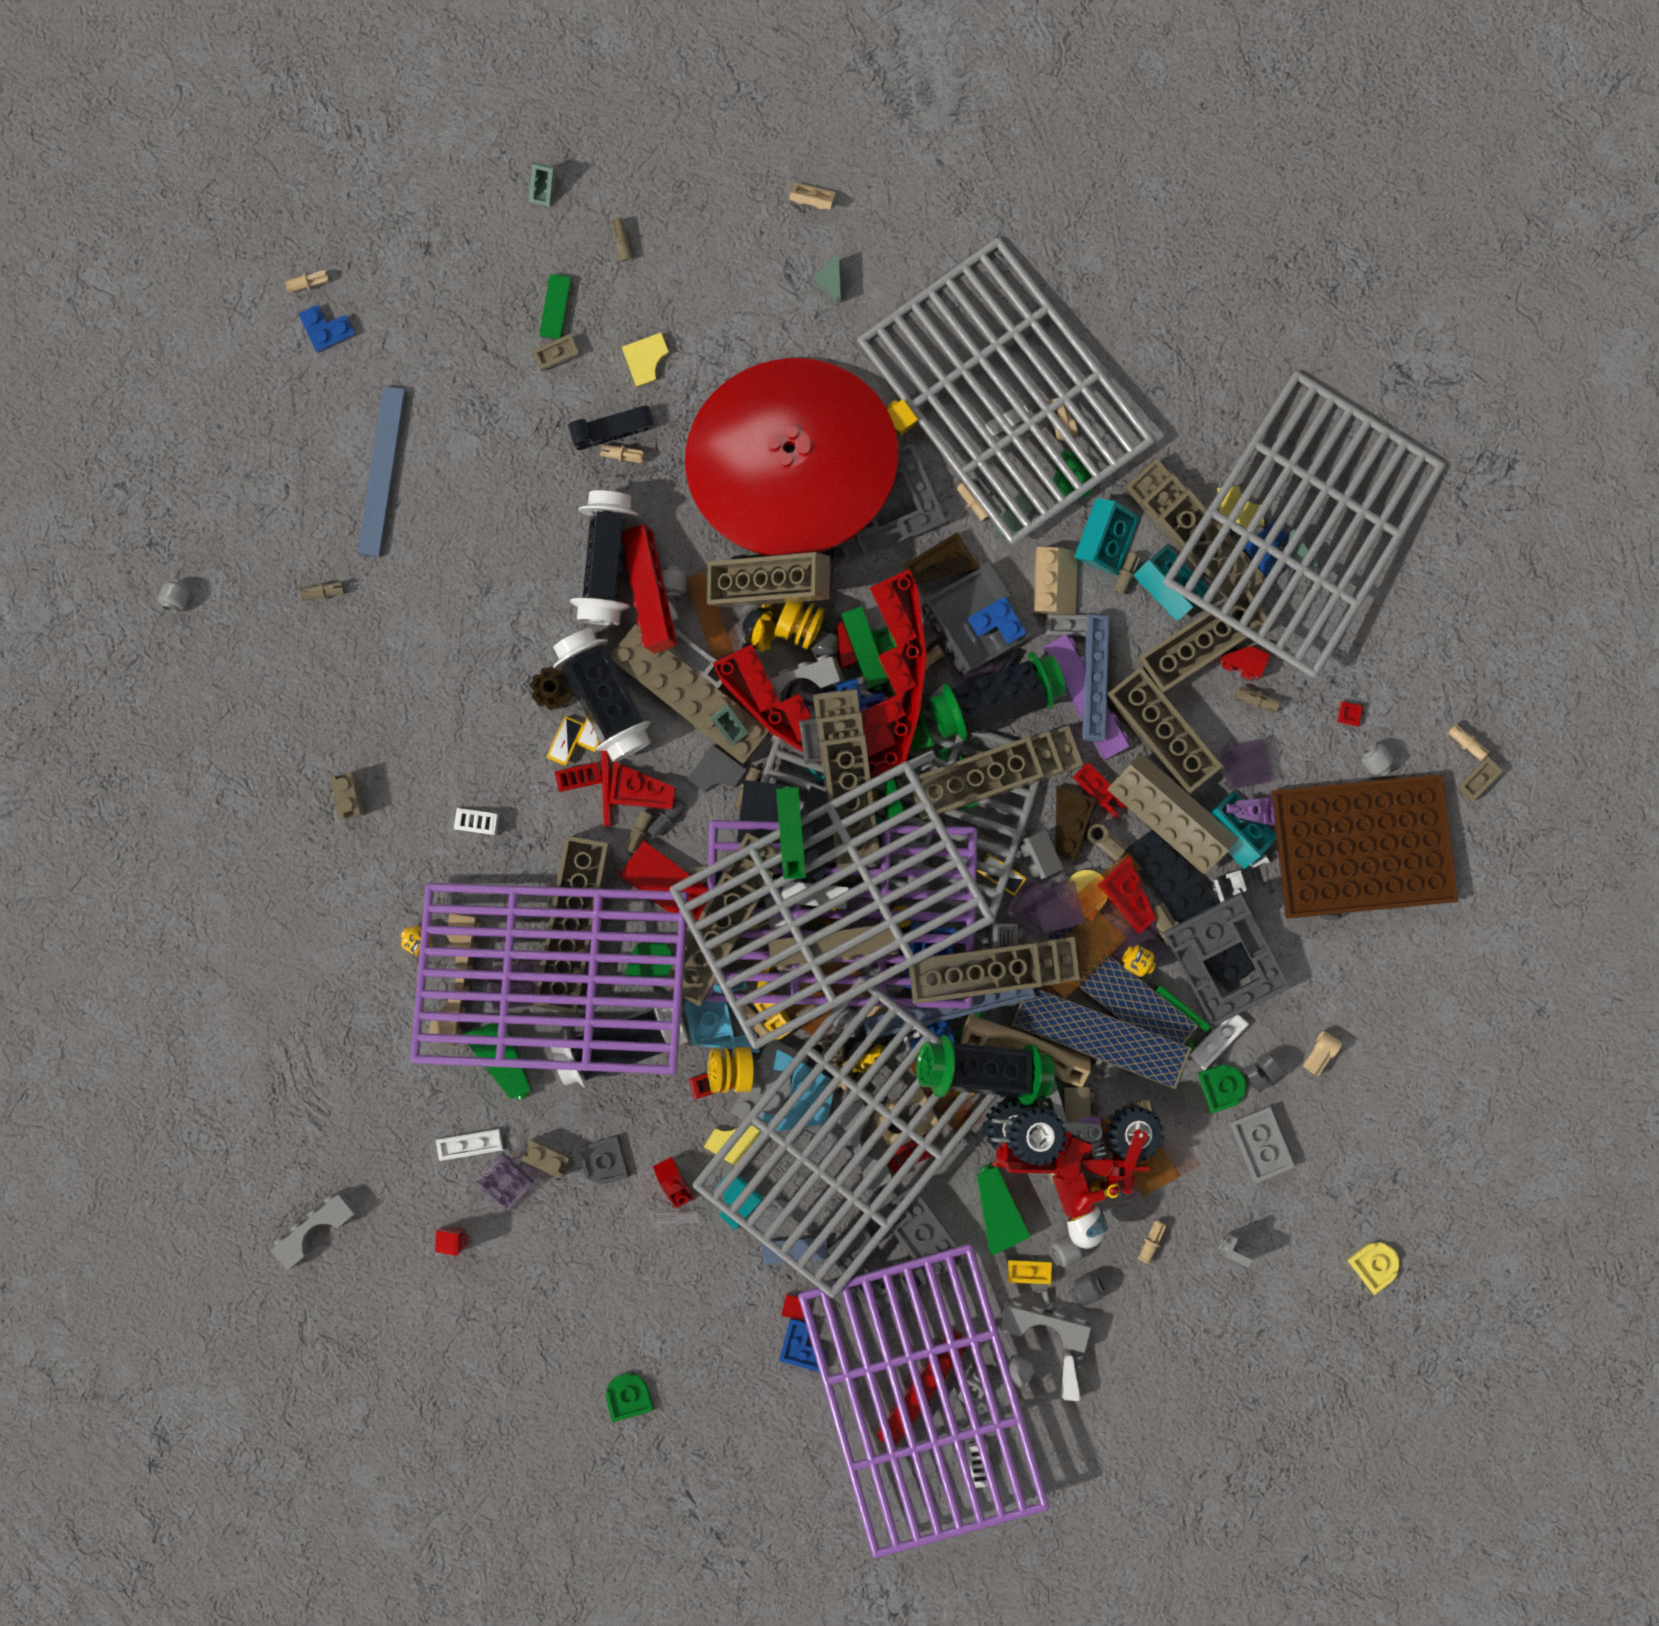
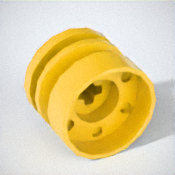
[774,601,825,649]
[707,1047,753,1093]

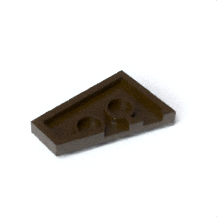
[903,532,980,584]
[1055,786,1098,860]

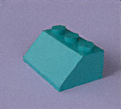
[1074,498,1140,576]
[1134,544,1209,622]
[1209,790,1276,869]

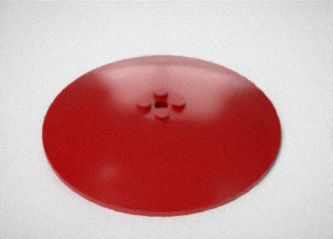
[685,358,898,556]

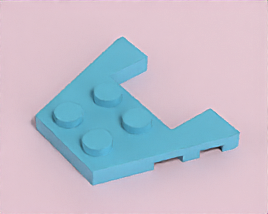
[684,970,760,1053]
[759,1049,833,1133]

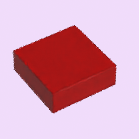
[1337,701,1363,727]
[781,1294,803,1321]

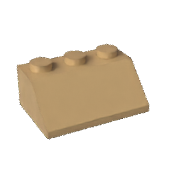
[1033,547,1078,615]

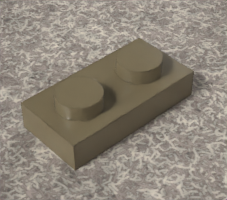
[532,334,580,371]
[1456,756,1503,802]

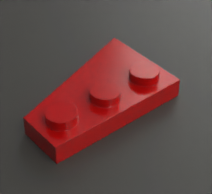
[609,762,676,810]
[1097,856,1156,933]

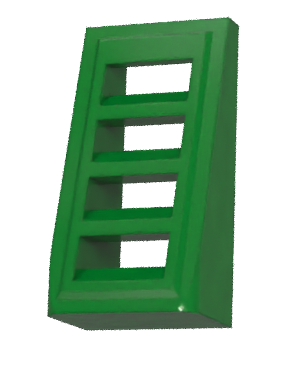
[884,778,904,819]

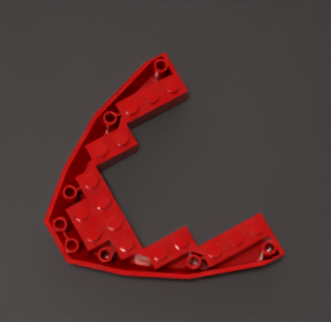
[713,569,927,780]

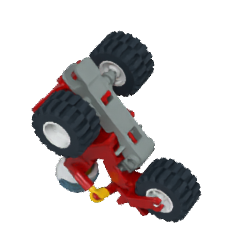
[983,1100,1164,1249]

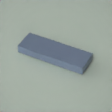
[762,1237,828,1264]

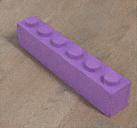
[1042,635,1130,760]

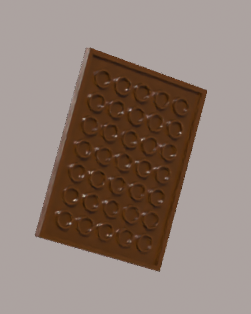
[1271,774,1458,919]

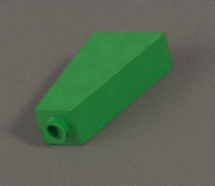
[841,606,888,692]
[776,786,806,880]
[462,1023,533,1101]
[976,1163,1030,1256]

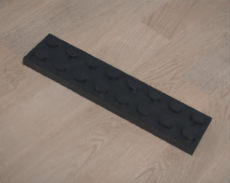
[1124,829,1255,989]

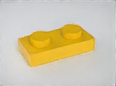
[1007,1260,1052,1284]

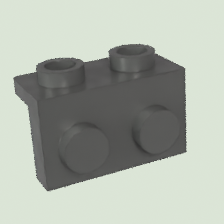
[1213,869,1256,912]

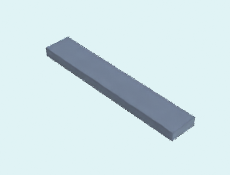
[1083,614,1109,742]

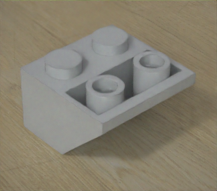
[1020,830,1064,880]

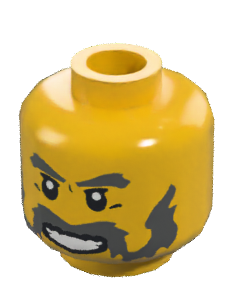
[400,925,433,957]
[1122,945,1156,977]

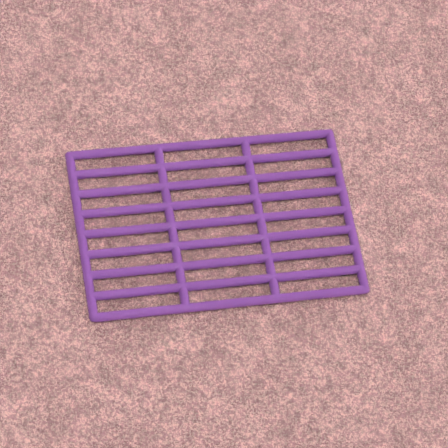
[705,820,977,1009]
[410,883,689,1075]
[798,1244,1049,1558]

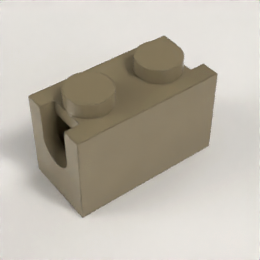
[330,772,364,820]
[521,1138,572,1178]

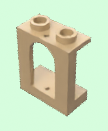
[873,1088,938,1146]

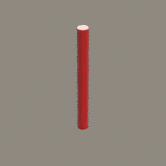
[601,751,612,826]

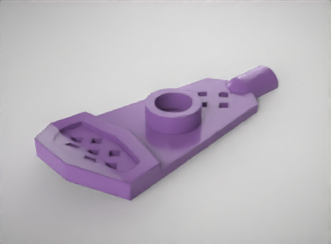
[1227,798,1274,825]

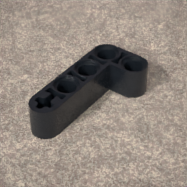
[568,406,655,450]

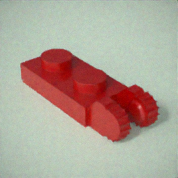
[1072,762,1127,819]

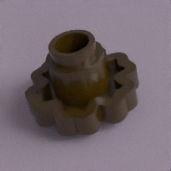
[530,666,574,711]

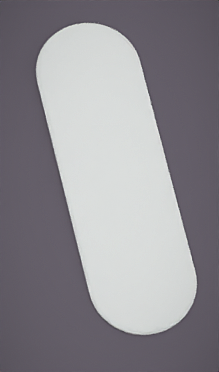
[986,406,1029,435]

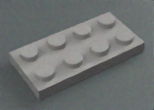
[730,1039,809,1129]

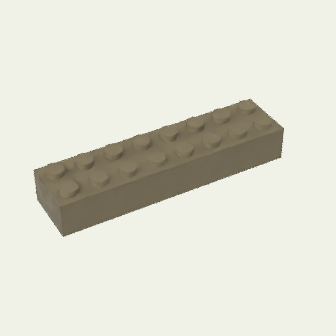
[610,624,770,765]
[533,836,610,1014]

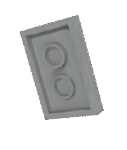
[1229,1106,1295,1183]

